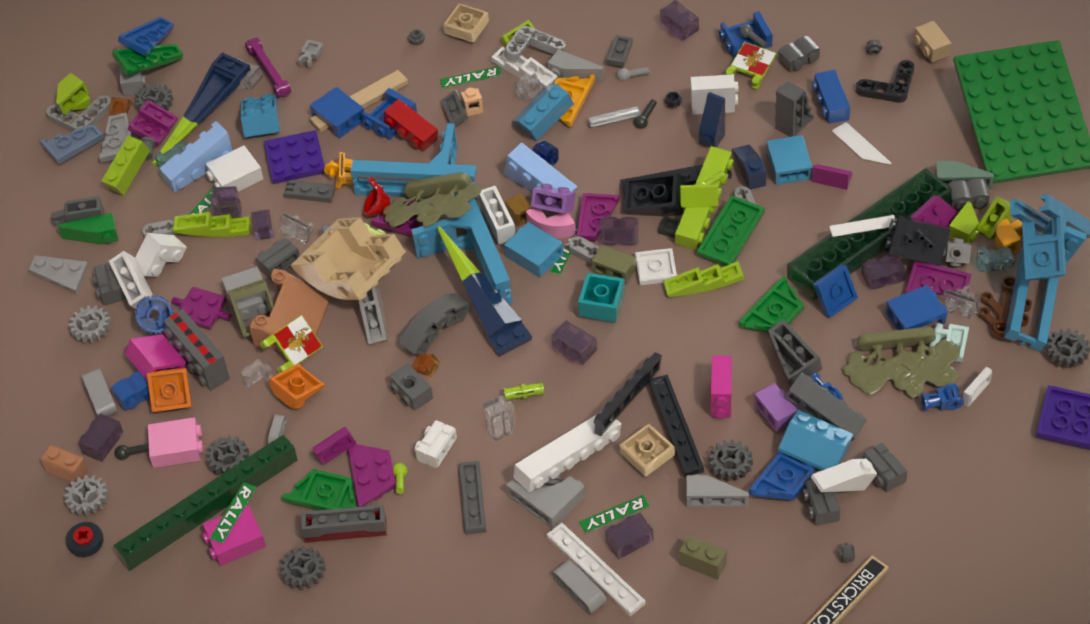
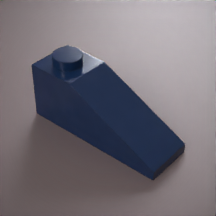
[699,92,725,147]
[732,144,767,190]

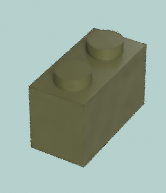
[592,245,636,285]
[679,535,727,580]

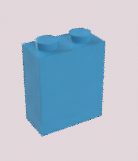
[766,135,812,185]
[504,222,564,278]

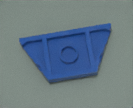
[749,452,815,500]

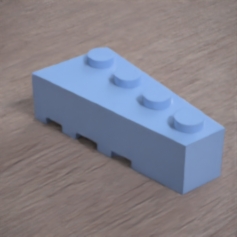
[159,121,233,193]
[503,142,577,192]

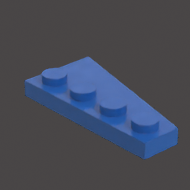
[118,17,174,56]

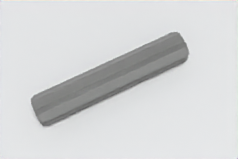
[588,106,640,128]

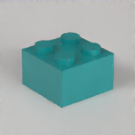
[578,273,625,323]

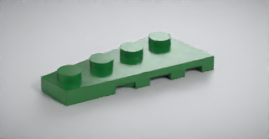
[112,44,183,76]

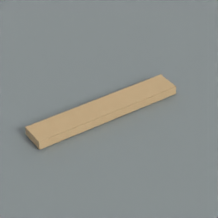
[310,70,408,132]

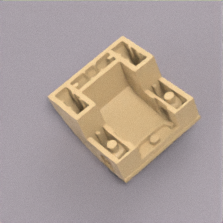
[291,217,406,300]

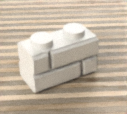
[414,420,457,469]

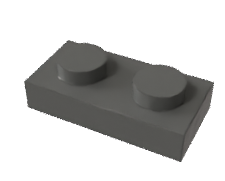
[607,35,633,67]
[442,90,469,127]

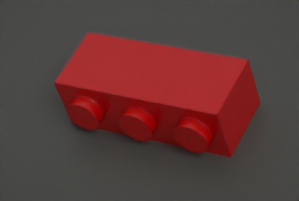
[384,99,438,152]

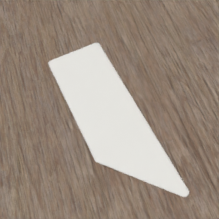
[832,122,892,164]

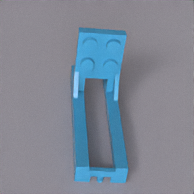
[351,123,479,201]
[411,192,513,305]
[1010,194,1090,281]
[1004,220,1087,351]

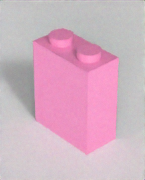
[148,417,203,468]

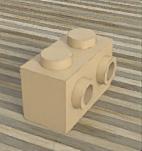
[913,21,952,62]

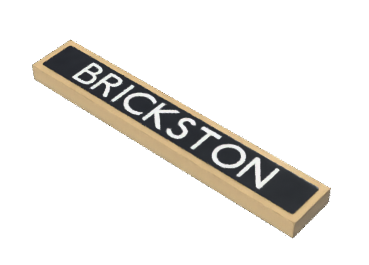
[807,555,889,624]

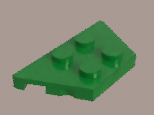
[739,276,804,332]
[282,469,355,510]

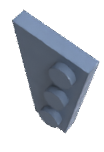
[39,124,104,164]

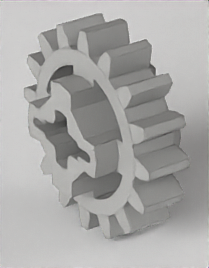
[69,305,112,343]
[64,475,109,516]

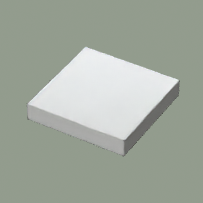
[635,248,677,285]

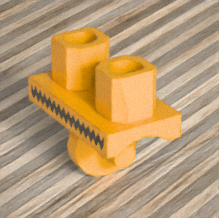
[324,152,353,189]

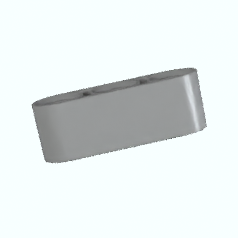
[81,368,118,420]
[552,560,607,615]

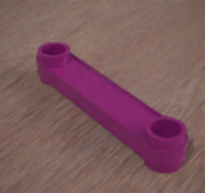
[245,37,291,98]

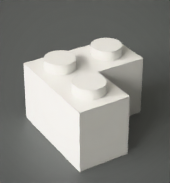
[135,233,187,277]

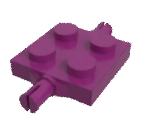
[171,286,232,330]

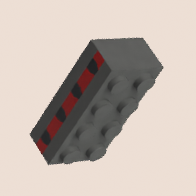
[163,309,230,391]

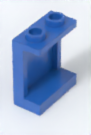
[719,11,773,58]
[310,87,364,139]
[361,88,417,140]
[885,285,948,330]

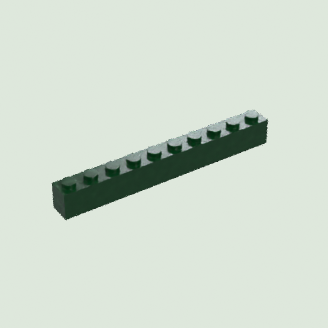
[114,435,298,571]

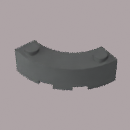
[398,293,471,354]

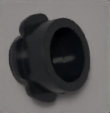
[664,92,682,108]

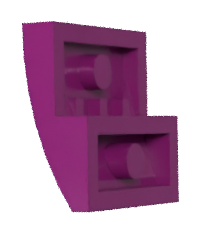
[127,100,178,147]

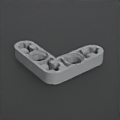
[504,26,566,61]
[46,95,113,132]

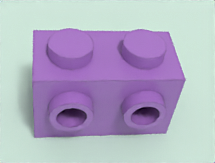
[531,184,576,214]
[755,383,798,432]

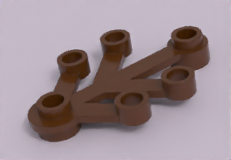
[978,276,1032,339]

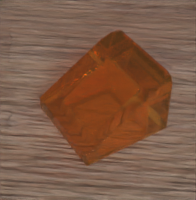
[109,97,132,115]
[412,353,440,377]

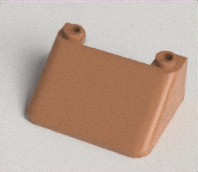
[250,269,329,351]

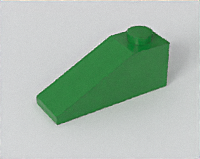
[58,213,119,245]

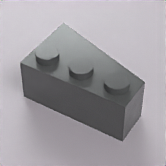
[775,81,814,137]

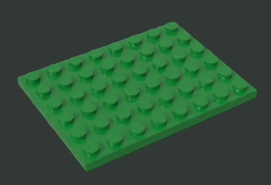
[953,40,1090,184]

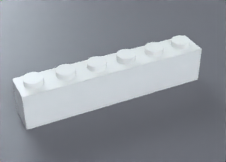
[513,412,621,493]

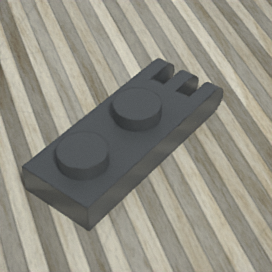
[283,180,336,203]

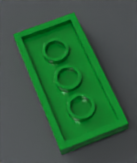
[697,195,765,266]

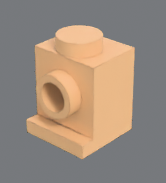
[461,88,484,116]

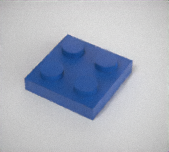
[813,264,858,318]

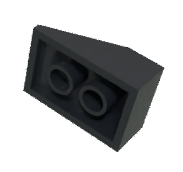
[624,172,685,217]

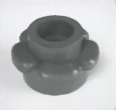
[408,29,425,45]
[865,40,883,55]
[839,542,855,563]

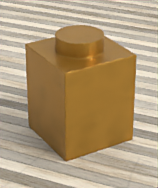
[505,193,532,227]

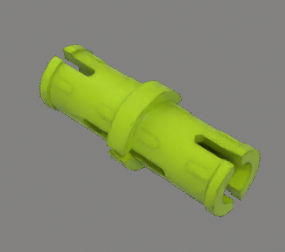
[503,382,544,401]

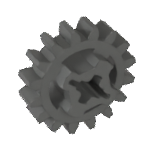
[134,83,174,111]
[1046,328,1090,368]
[205,435,249,475]
[709,439,753,481]
[279,546,325,590]

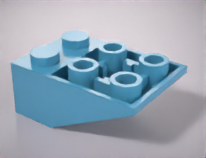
[241,94,280,137]

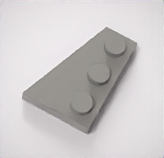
[29,255,89,295]

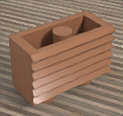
[41,445,89,483]

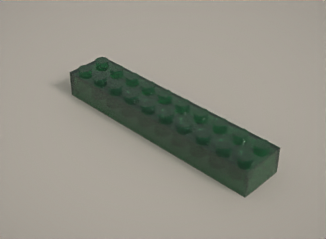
[787,168,952,300]

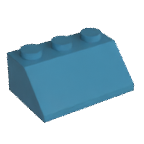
[513,83,574,141]
[778,410,853,471]

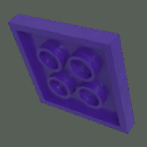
[264,130,325,184]
[1036,385,1090,449]

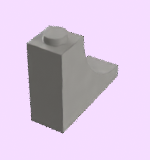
[506,476,586,529]

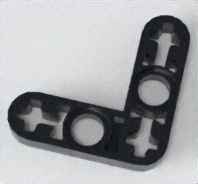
[856,60,915,103]

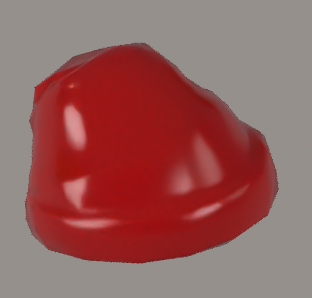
[363,177,390,217]

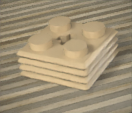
[443,3,489,42]
[619,424,675,476]

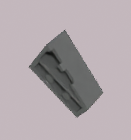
[768,319,822,388]

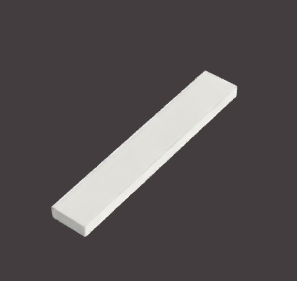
[546,522,646,617]

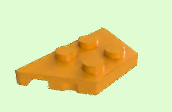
[554,74,596,127]

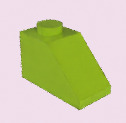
[56,73,90,115]
[978,197,1014,239]
[948,201,979,243]

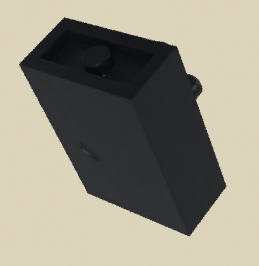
[884,214,950,266]

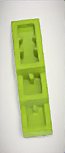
[173,212,252,237]
[663,261,745,297]

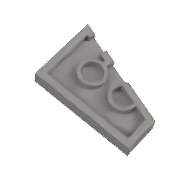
[99,113,132,163]

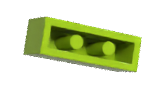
[101,136,150,196]

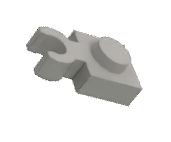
[298,40,324,68]

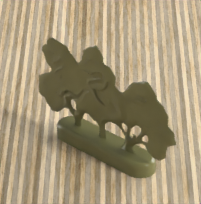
[383,172,483,228]
[842,327,960,399]

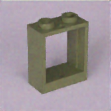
[227,279,274,338]

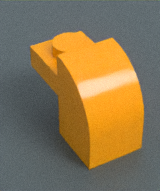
[994,218,1023,257]

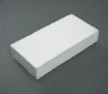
[963,367,992,407]

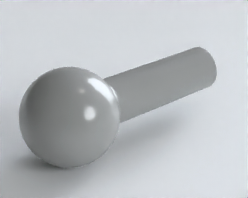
[616,67,650,81]

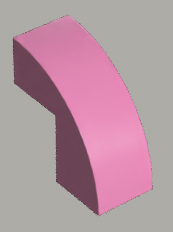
[526,208,576,238]

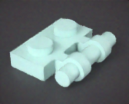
[929,323,969,362]

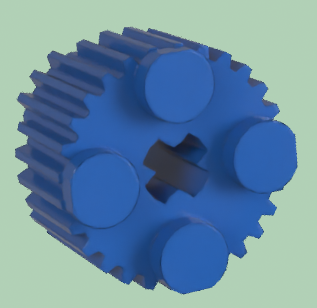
[135,295,174,334]

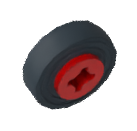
[66,522,104,557]

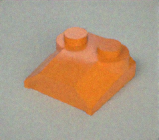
[269,363,325,409]
[147,368,192,412]

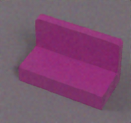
[812,164,852,190]
[313,427,356,465]

